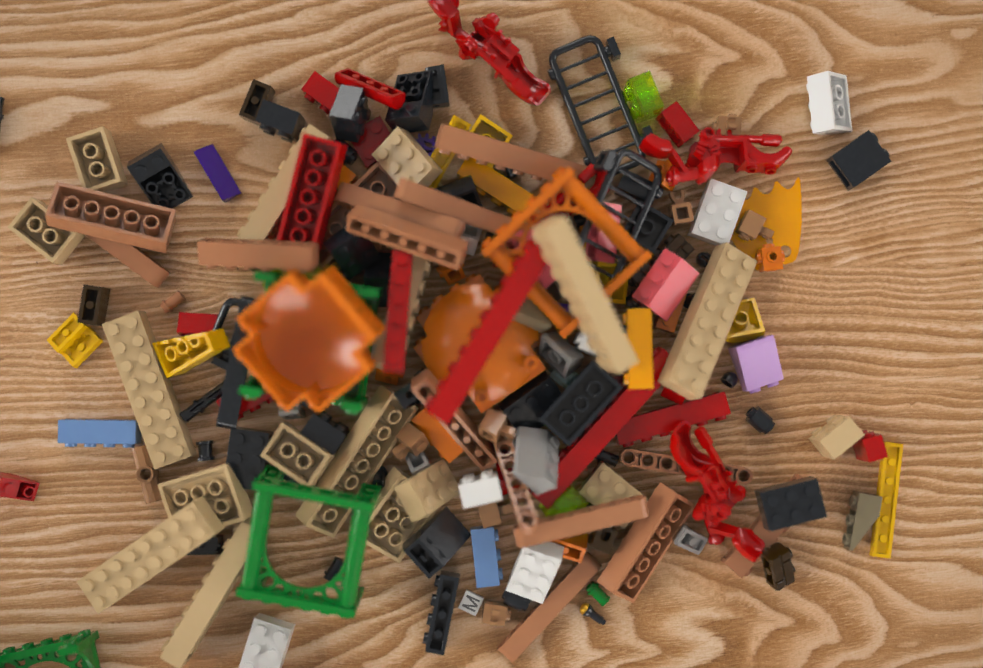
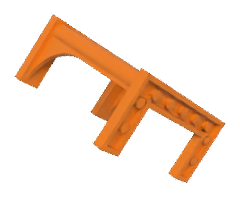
[480,167,653,339]

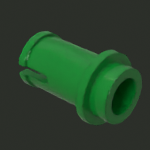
[585,581,610,606]

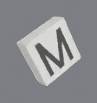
[458,589,484,616]

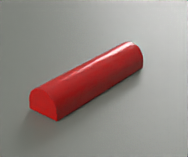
[335,68,406,110]

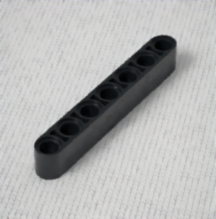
[216,296,258,430]

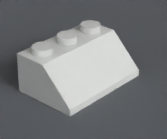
[806,71,852,135]

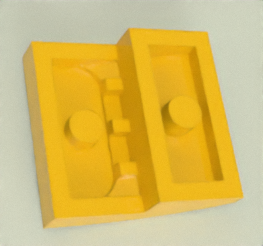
[47,313,103,368]

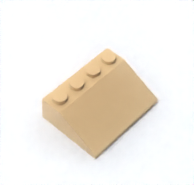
[157,463,253,526]
[349,466,439,563]

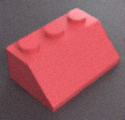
[632,248,700,322]

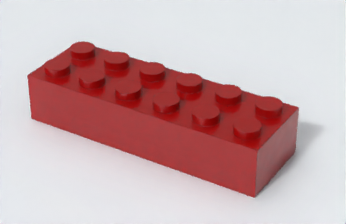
[277,133,348,256]

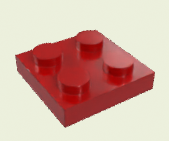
[352,116,390,168]

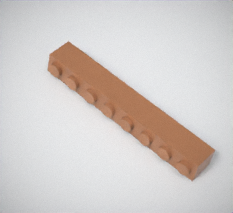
[435,124,587,187]

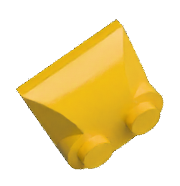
[725,297,765,343]

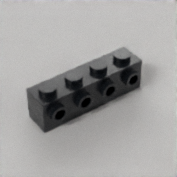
[423,570,460,655]

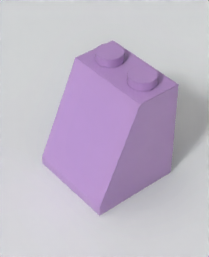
[728,335,784,394]

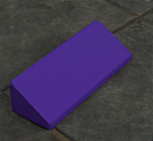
[194,144,242,203]

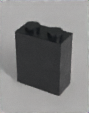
[826,130,891,190]

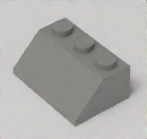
[513,426,560,495]

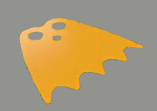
[731,177,802,271]

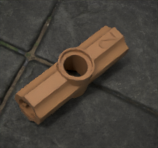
[132,445,162,504]

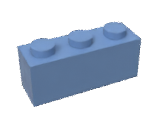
[471,526,503,588]

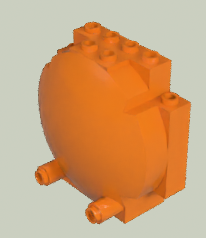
[232,266,386,413]
[413,274,546,414]

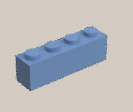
[58,419,141,448]

